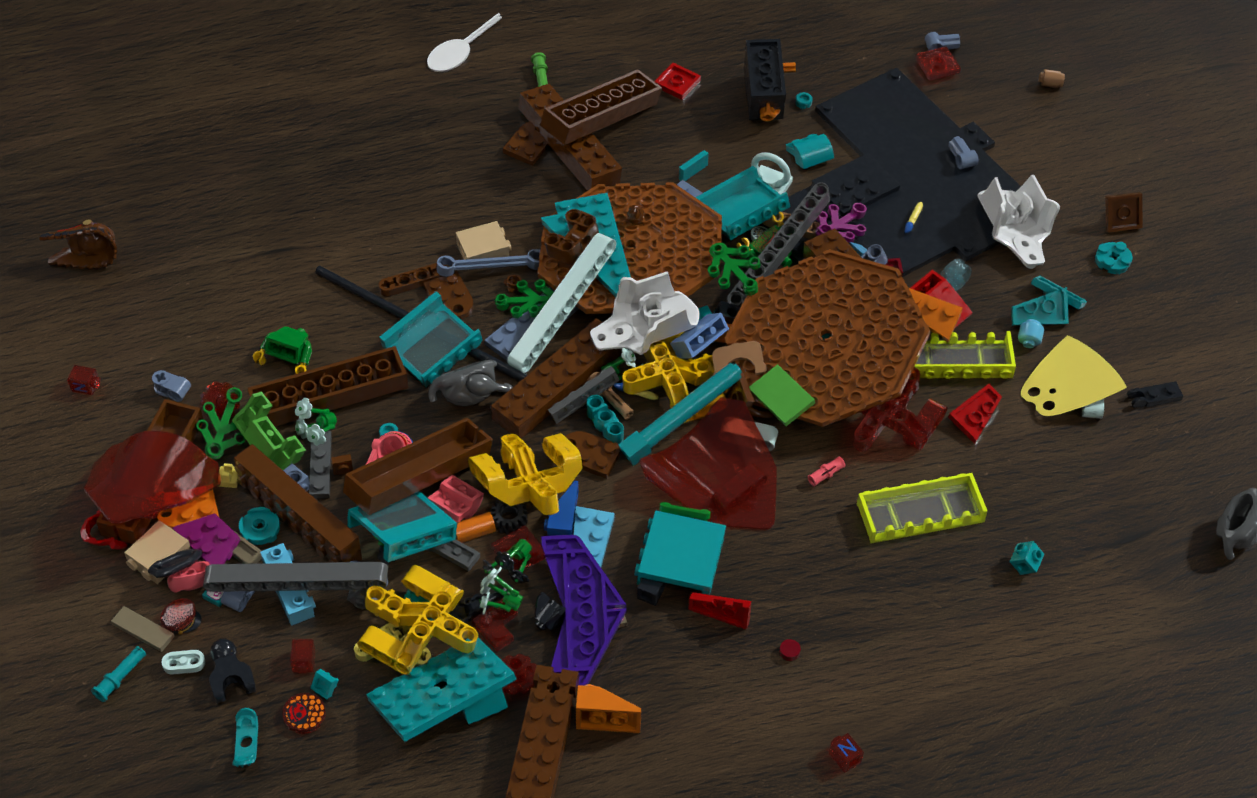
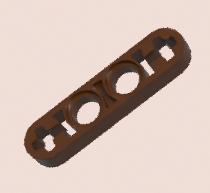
[379,263,446,296]

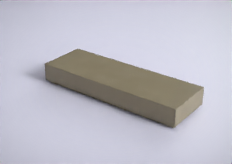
[111,606,174,652]

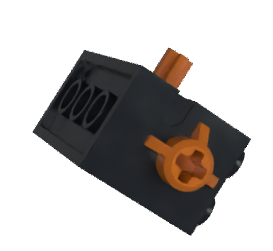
[744,39,796,121]

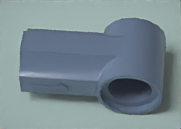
[925,32,960,54]
[948,136,978,169]

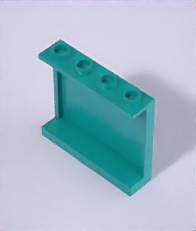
[695,166,790,240]
[634,510,726,595]

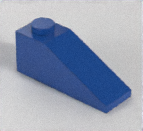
[544,481,579,536]

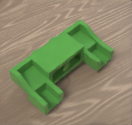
[232,392,306,470]

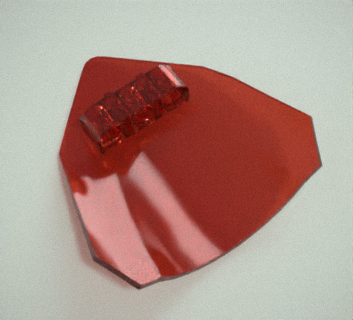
[639,397,777,530]
[84,431,221,524]

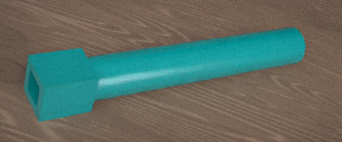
[618,363,742,466]

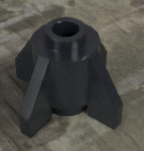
[534,592,566,631]

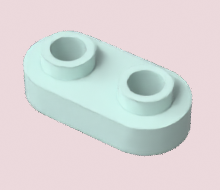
[162,650,205,674]

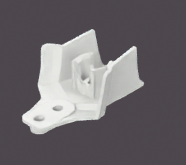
[977,175,1060,269]
[590,272,699,355]

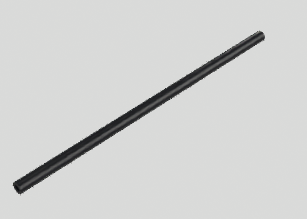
[315,266,527,381]

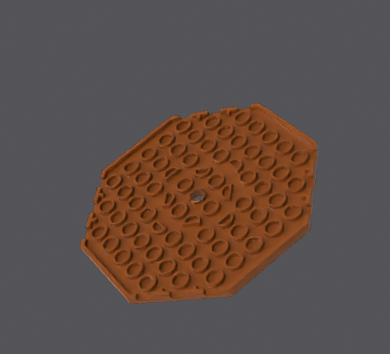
[537,182,722,314]
[725,249,930,427]

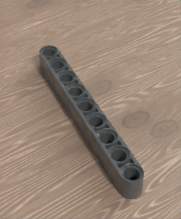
[727,183,830,306]
[203,562,388,592]

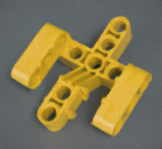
[622,331,728,423]
[468,433,582,515]
[357,565,478,675]

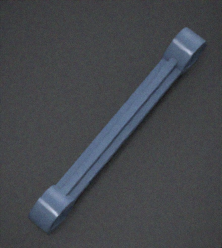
[437,249,540,277]

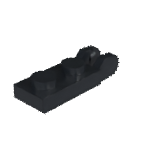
[1127,381,1183,408]

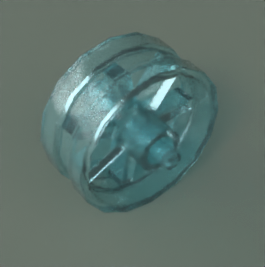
[940,259,972,291]

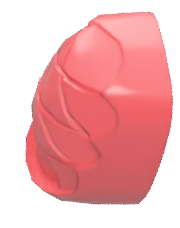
[167,561,210,593]

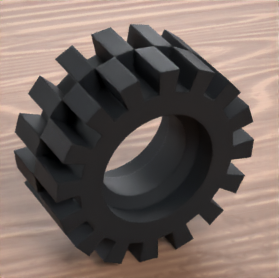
[491,500,528,535]

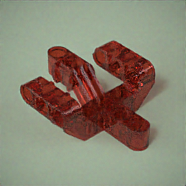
[854,367,948,452]

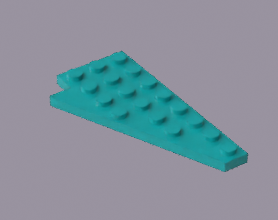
[541,193,631,298]

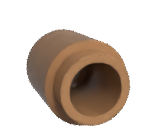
[1038,69,1065,88]

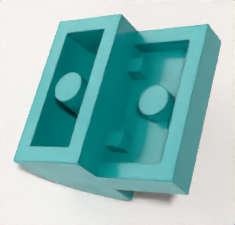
[786,134,834,169]

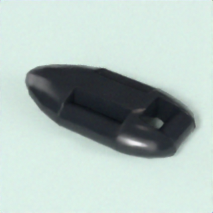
[148,549,203,578]

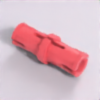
[807,456,845,486]

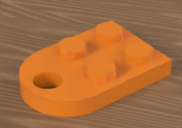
[156,485,219,529]

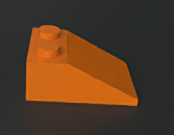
[576,684,641,733]

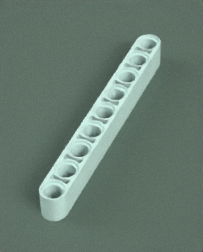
[507,233,616,373]

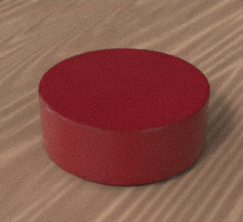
[779,639,801,661]

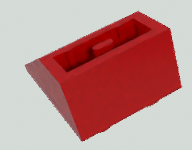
[910,270,972,328]

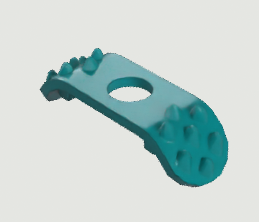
[232,708,258,767]

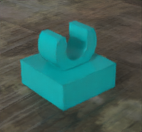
[310,669,339,699]

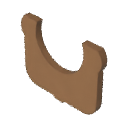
[712,341,767,375]

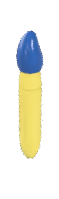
[905,202,923,233]
[614,383,659,400]

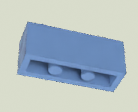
[670,313,729,359]

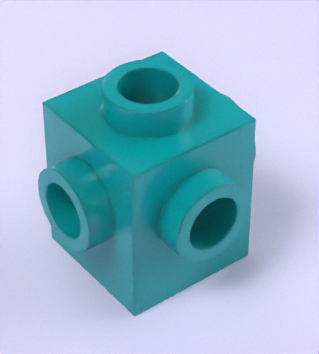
[1010,541,1044,575]

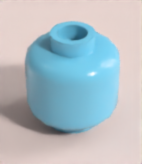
[1018,319,1044,348]

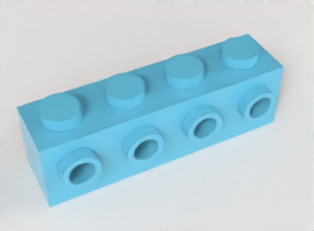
[260,543,316,626]

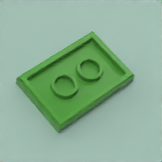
[749,364,816,426]

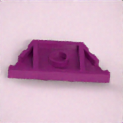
[173,513,240,565]

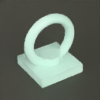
[751,152,793,195]

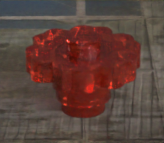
[200,381,240,419]
[501,654,536,695]

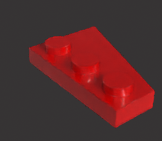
[948,384,1002,444]
[689,592,752,630]

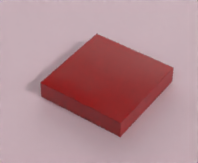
[654,63,701,100]

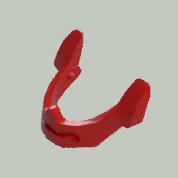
[80,508,128,549]

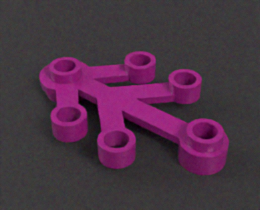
[815,203,867,243]

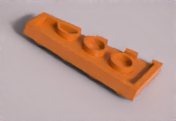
[909,288,963,342]

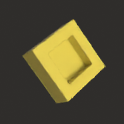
[216,463,238,488]

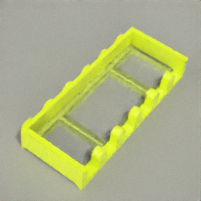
[909,331,1016,379]
[857,473,987,544]

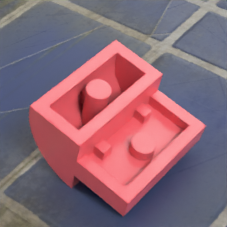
[428,475,484,523]

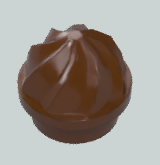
[627,205,645,224]

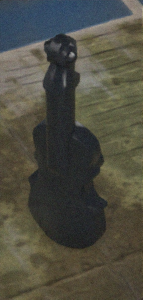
[449,585,514,623]

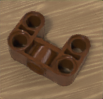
[544,209,599,264]

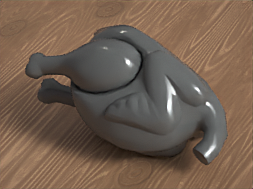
[428,360,513,407]
[1216,488,1257,560]

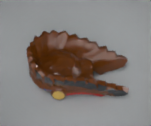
[39,219,117,270]

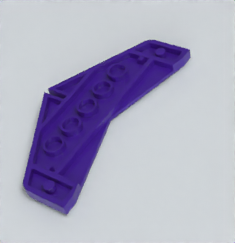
[541,535,627,686]

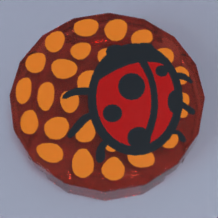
[283,693,326,734]

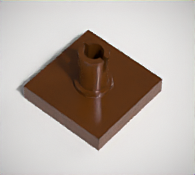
[1105,192,1143,233]

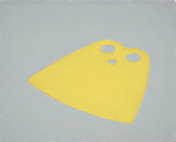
[1021,335,1127,416]

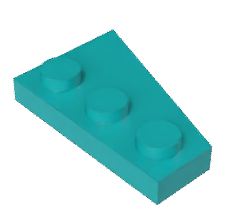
[1011,287,1069,326]

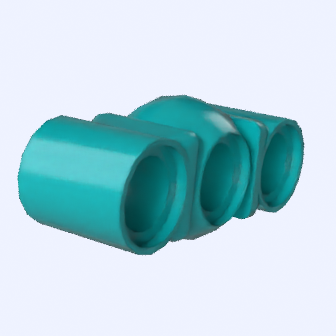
[587,395,624,444]

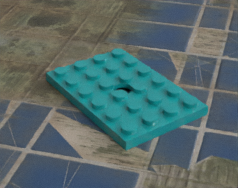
[366,638,517,742]

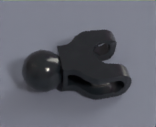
[209,638,257,704]

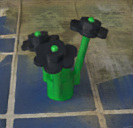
[482,539,532,583]

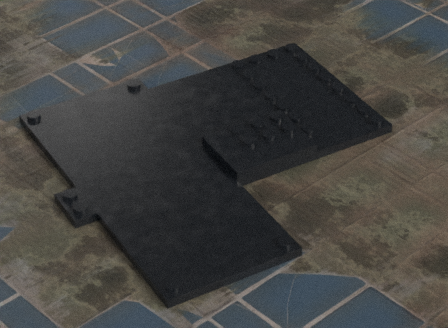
[759,67,1021,277]

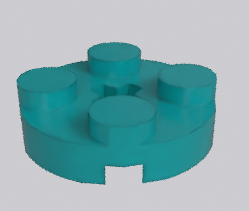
[1095,242,1133,274]
[239,507,280,545]

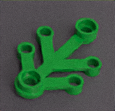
[708,243,761,296]
[495,279,555,318]
[196,387,246,460]

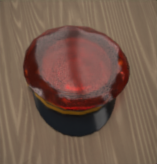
[160,598,202,634]

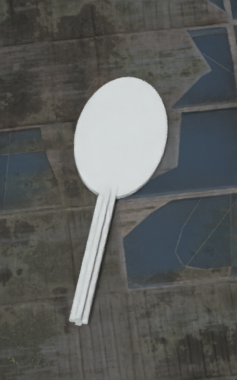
[427,13,502,72]

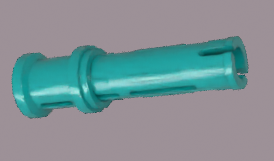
[91,646,146,702]

